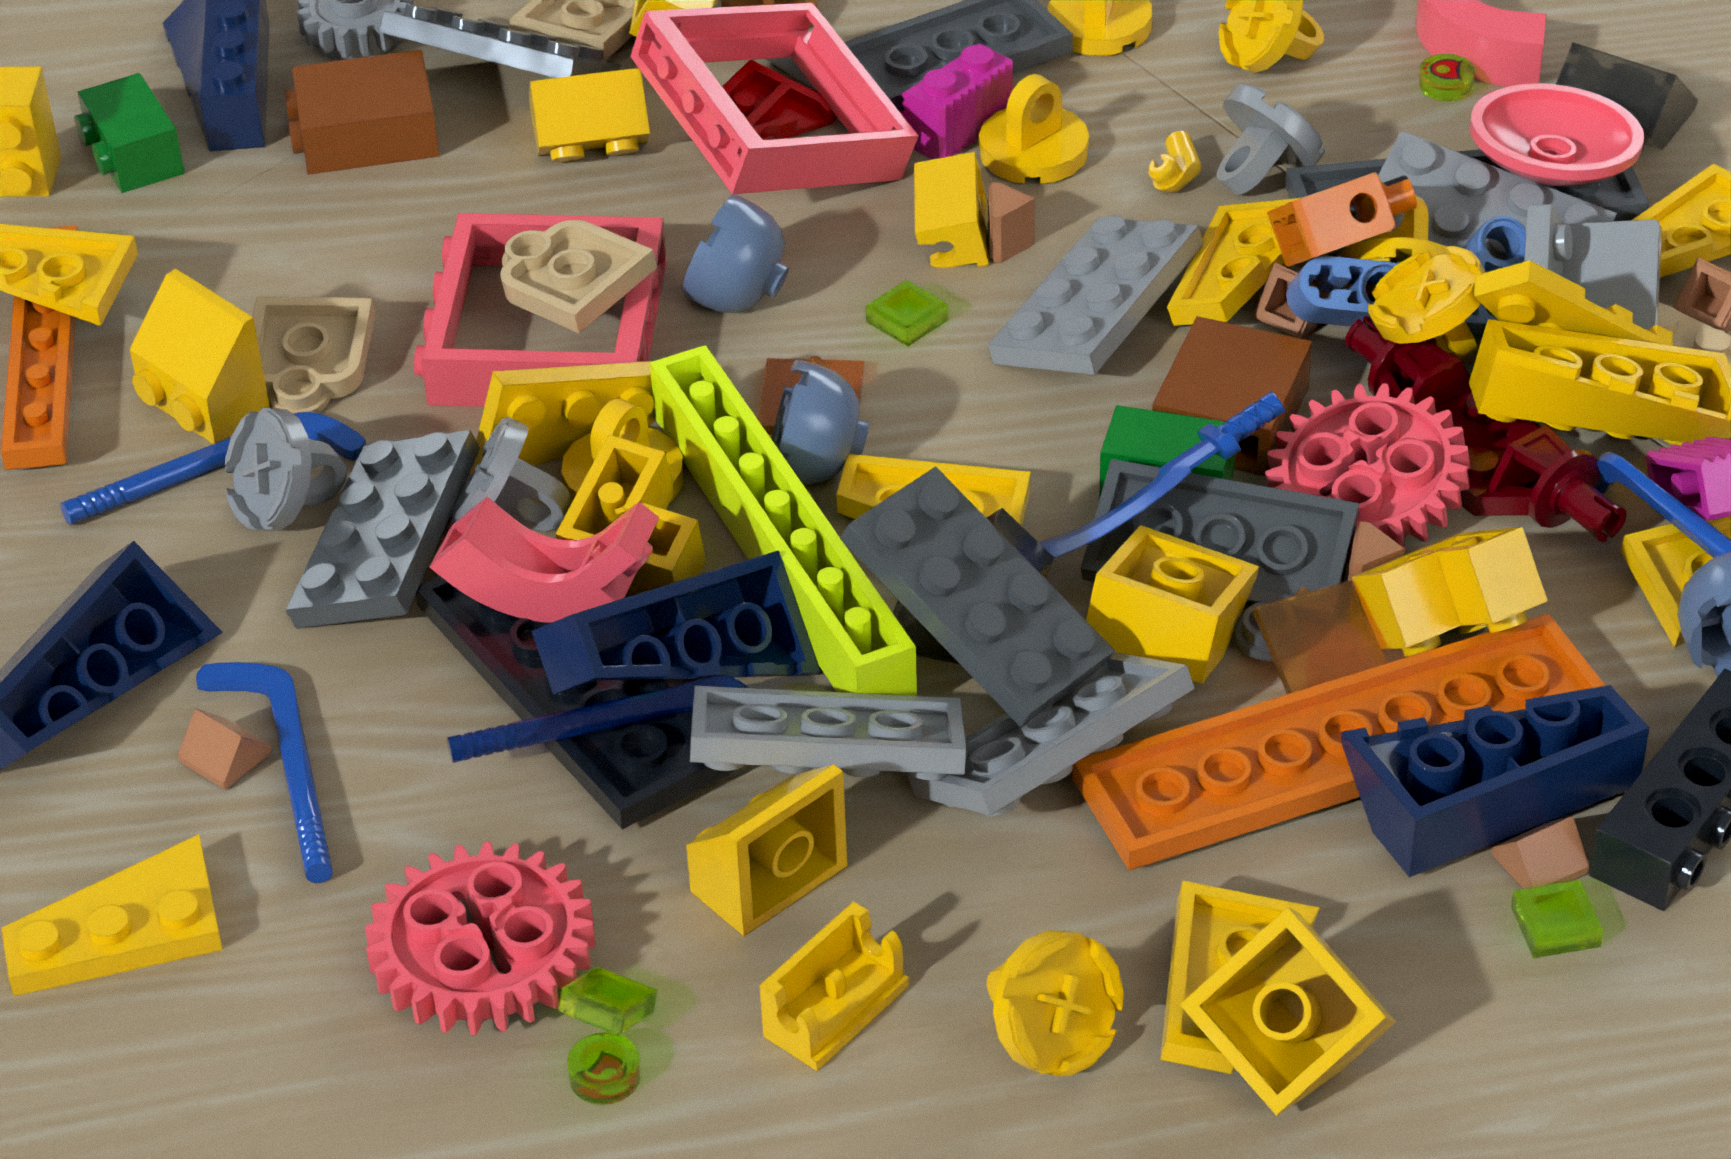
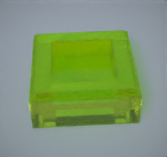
[865,280,948,347]
[1511,880,1603,959]
[558,966,658,1035]

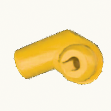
[1148,131,1202,193]

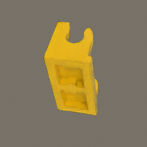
[914,152,989,268]
[759,901,909,1071]

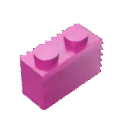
[901,43,1013,160]
[1645,436,1731,521]

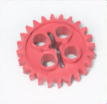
[1265,383,1471,559]
[365,841,596,1035]

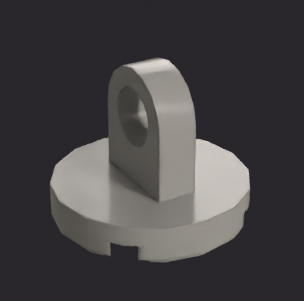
[1217,84,1325,195]
[225,407,347,531]
[450,417,571,532]

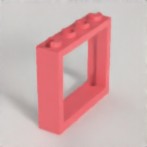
[630,3,918,194]
[414,213,667,407]

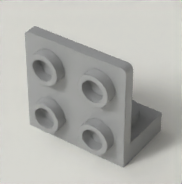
[1524,204,1662,331]

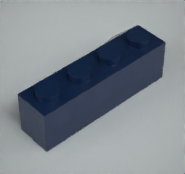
[163,0,270,152]
[0,541,223,770]
[532,550,821,694]
[1341,685,1650,877]

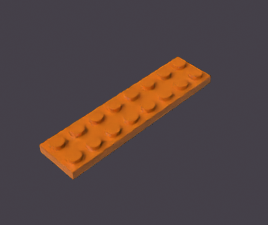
[1072,613,1606,871]

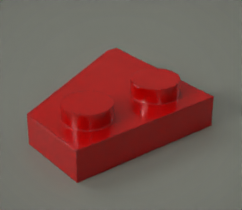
[722,60,837,140]

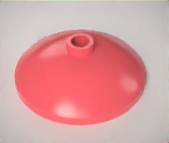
[1469,84,1644,186]

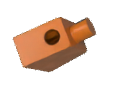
[1267,172,1417,267]

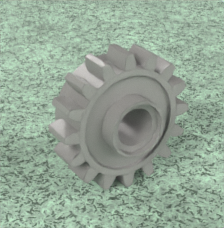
[297,0,414,60]

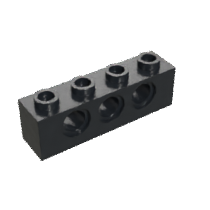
[1589,669,1731,911]

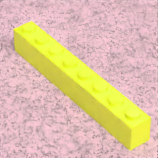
[650,345,917,696]

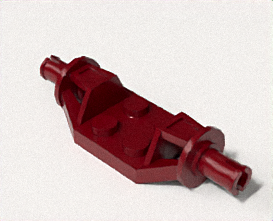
[1345,316,1627,542]

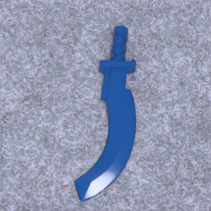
[1020,391,1285,565]

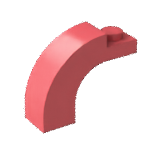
[1415,0,1547,87]
[429,497,659,623]

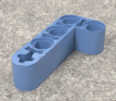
[1286,216,1526,339]

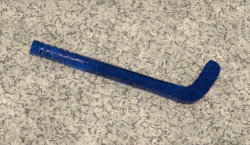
[447,676,749,763]

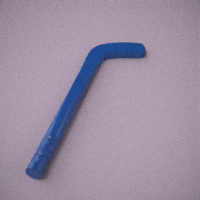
[60,412,366,525]
[1595,452,1731,558]
[196,662,333,883]

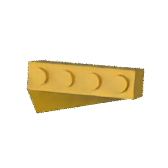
[1469,319,1731,446]

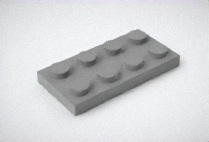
[1378,131,1617,260]
[988,216,1203,375]
[907,652,1195,817]
[690,686,966,780]

